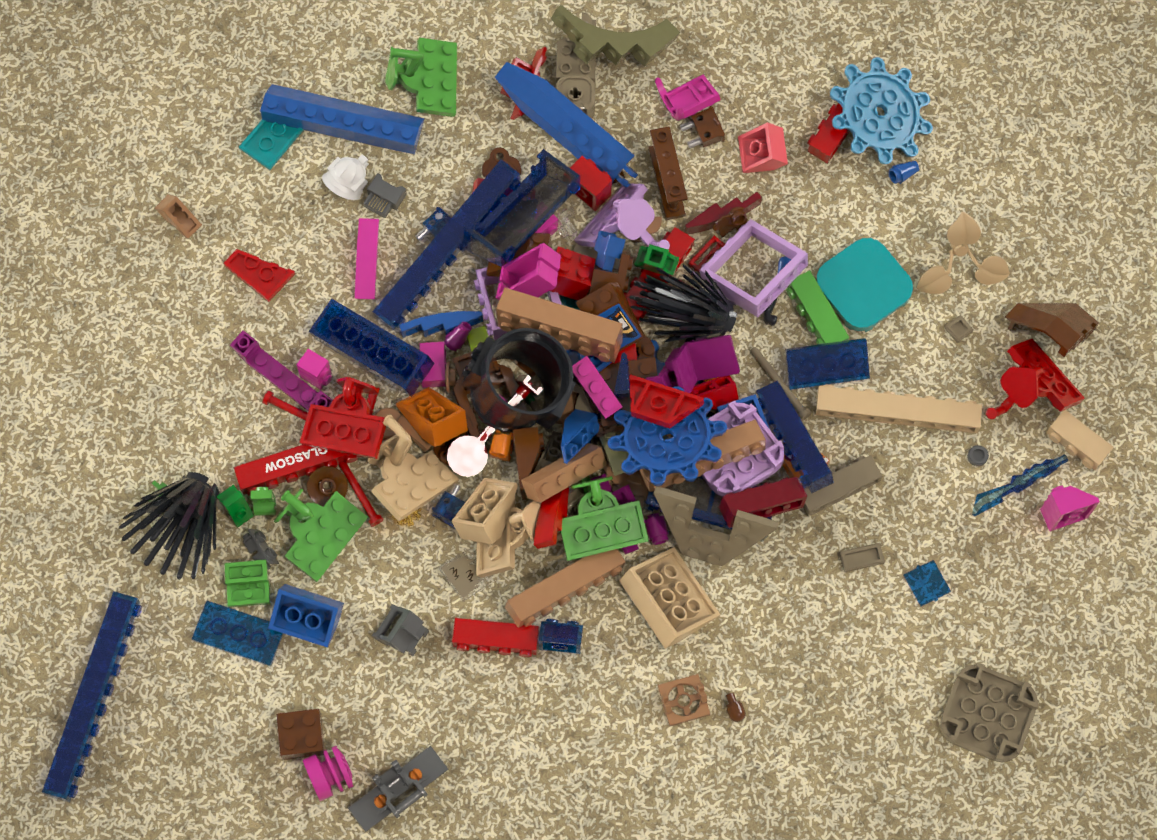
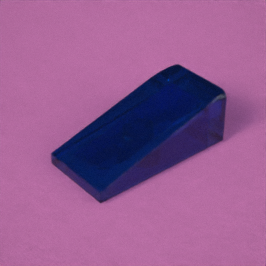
[614,352,630,398]

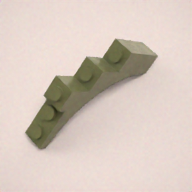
[551,5,680,67]

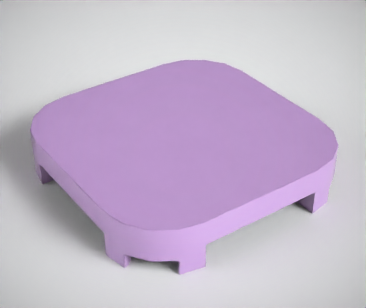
[701,401,784,497]

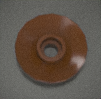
[307,466,348,506]

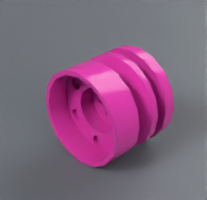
[303,745,354,802]

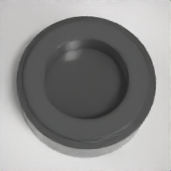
[967,445,989,467]

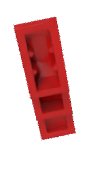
[534,487,569,549]

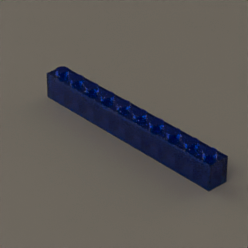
[372,159,521,330]
[42,591,142,803]

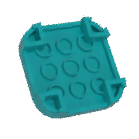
[816,238,913,332]

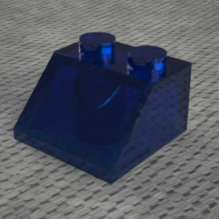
[538,619,583,654]

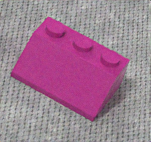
[1040,485,1100,531]

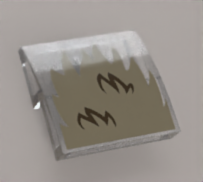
[439,547,497,602]

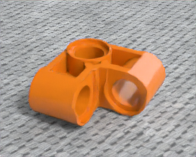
[489,430,514,462]

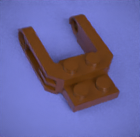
[453,352,527,438]

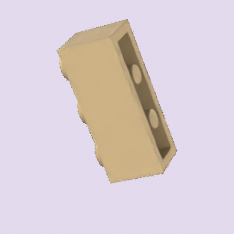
[1047,410,1114,471]

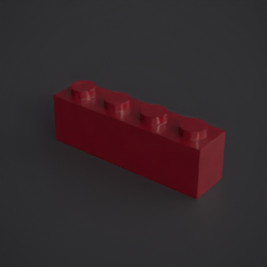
[719,476,808,528]

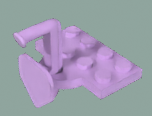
[574,183,670,249]

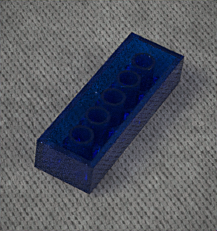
[309,298,435,397]

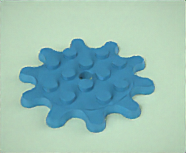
[830,57,933,165]

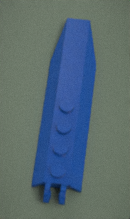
[495,62,638,188]

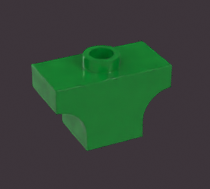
[634,244,679,276]
[217,485,254,528]

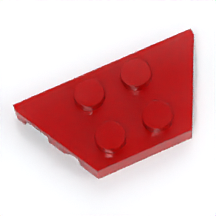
[629,374,704,429]

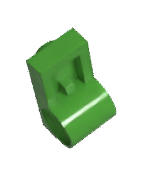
[251,487,276,516]

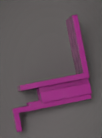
[645,335,740,393]

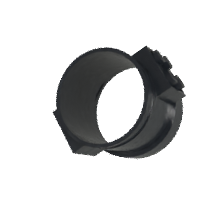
[461,328,576,433]

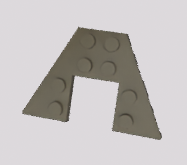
[654,486,779,566]

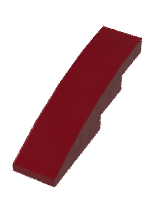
[684,192,762,235]

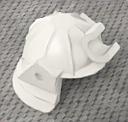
[322,154,369,200]

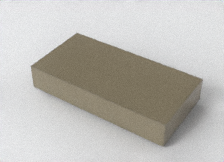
[839,543,885,573]

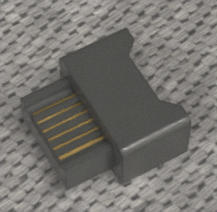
[363,173,407,218]

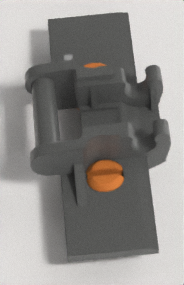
[348,746,449,832]

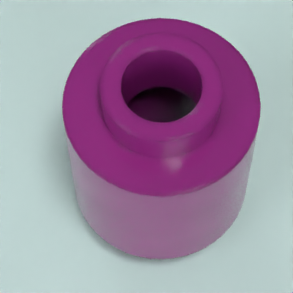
[645,513,669,545]

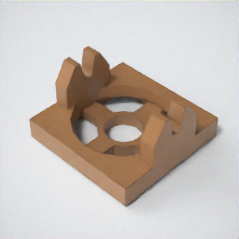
[658,674,710,727]

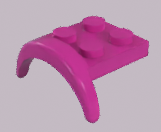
[655,74,721,121]

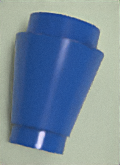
[889,161,919,184]

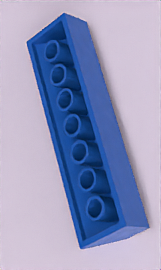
[260,84,424,155]

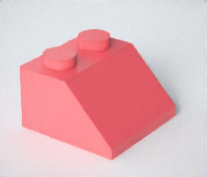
[738,122,788,173]

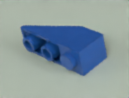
[561,409,599,464]

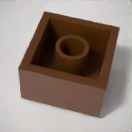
[276,708,325,760]

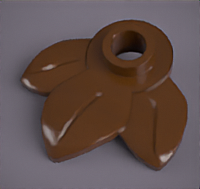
[482,147,522,182]
[713,207,748,238]

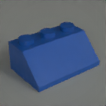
[268,584,344,648]

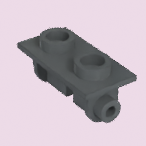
[242,529,279,570]

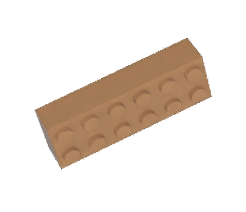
[496,288,623,363]

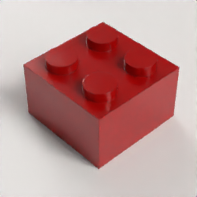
[566,156,612,212]
[551,246,596,301]

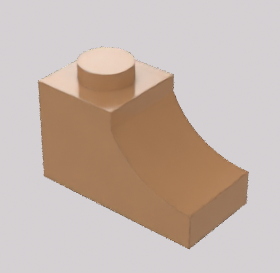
[155,194,202,239]

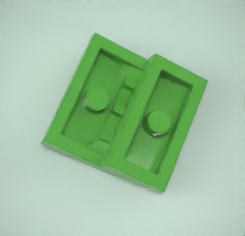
[224,560,271,608]

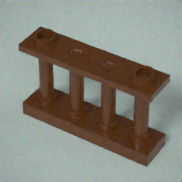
[648,126,688,221]

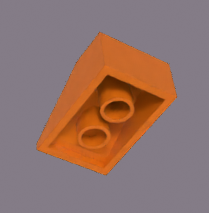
[396,387,468,447]

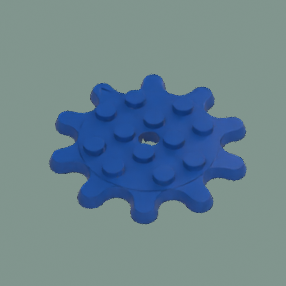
[608,386,727,486]

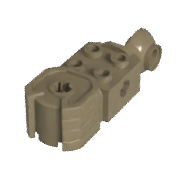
[556,12,596,119]

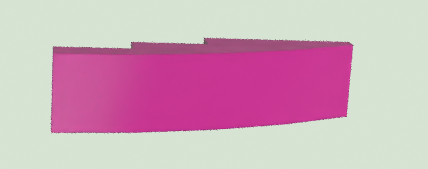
[355,218,379,299]

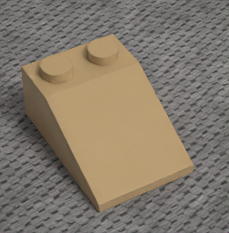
[452,478,518,545]

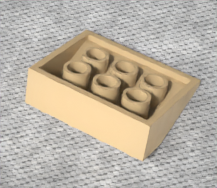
[619,547,720,649]

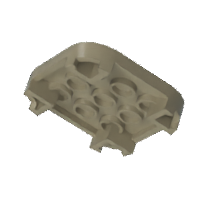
[940,663,1039,763]

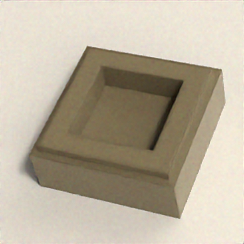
[945,315,974,343]

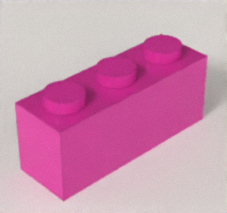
[572,356,622,419]

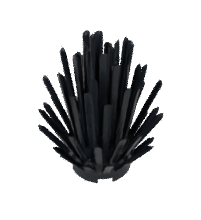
[629,264,737,347]

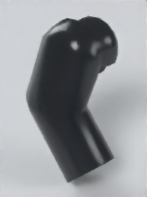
[763,298,777,326]

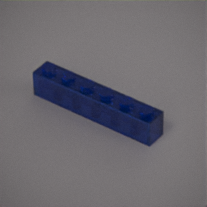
[756,380,834,494]

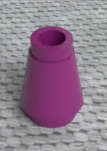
[444,321,472,351]

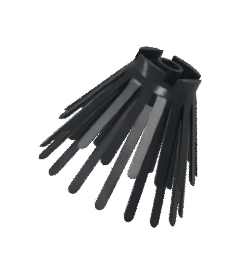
[119,472,220,580]

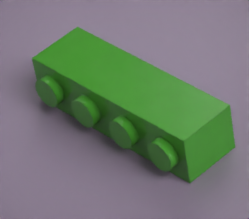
[786,270,850,354]

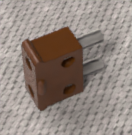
[680,106,725,148]

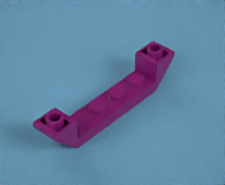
[230,330,333,411]

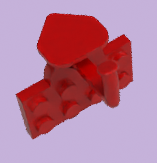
[986,338,1085,420]
[299,377,386,459]

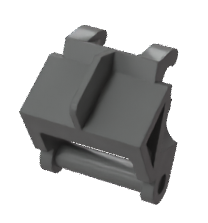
[372,604,429,657]

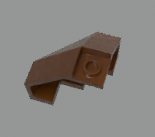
[1005,303,1099,357]

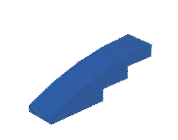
[399,311,484,338]

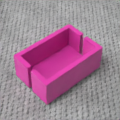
[496,243,561,300]

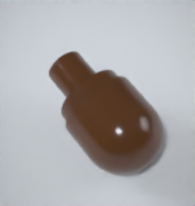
[726,692,746,722]

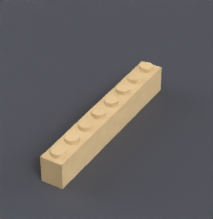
[815,384,982,434]

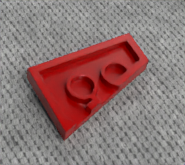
[223,249,296,302]

